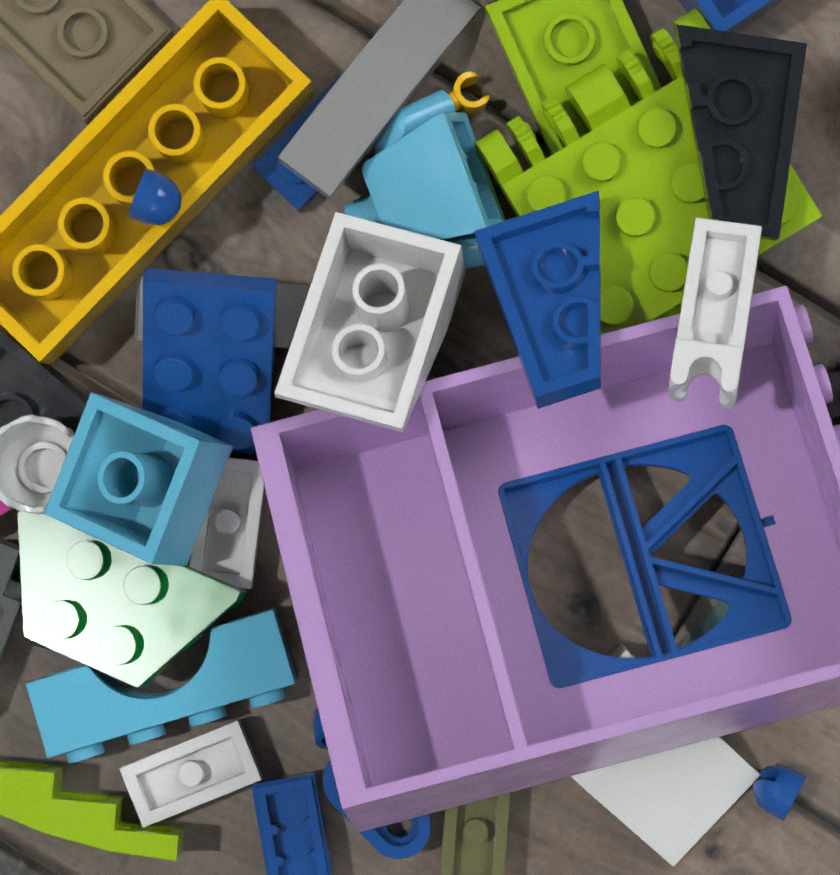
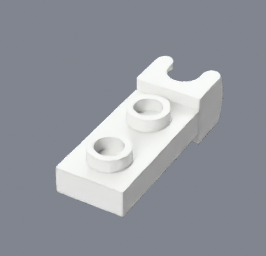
[668,218,762,409]

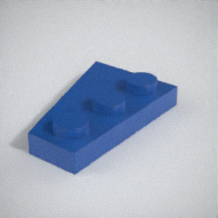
[475,191,601,409]

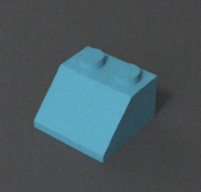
[44,392,233,566]

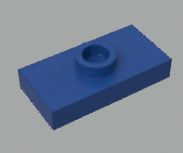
[251,771,333,875]

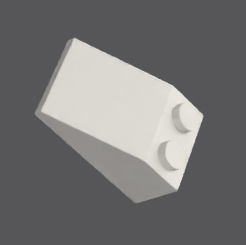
[274,212,466,432]
[571,643,760,867]

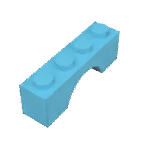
[26,606,299,763]

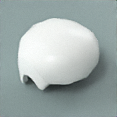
[0,415,75,515]

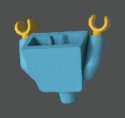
[344,71,506,269]

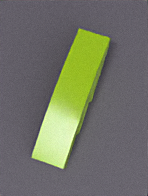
[0,760,185,861]

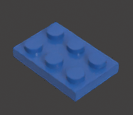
[143,268,277,455]

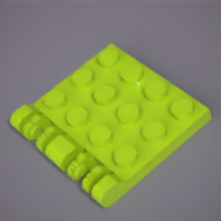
[475,8,822,334]

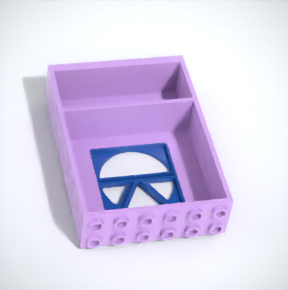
[251,285,840,833]

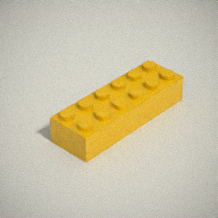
[0,0,315,365]

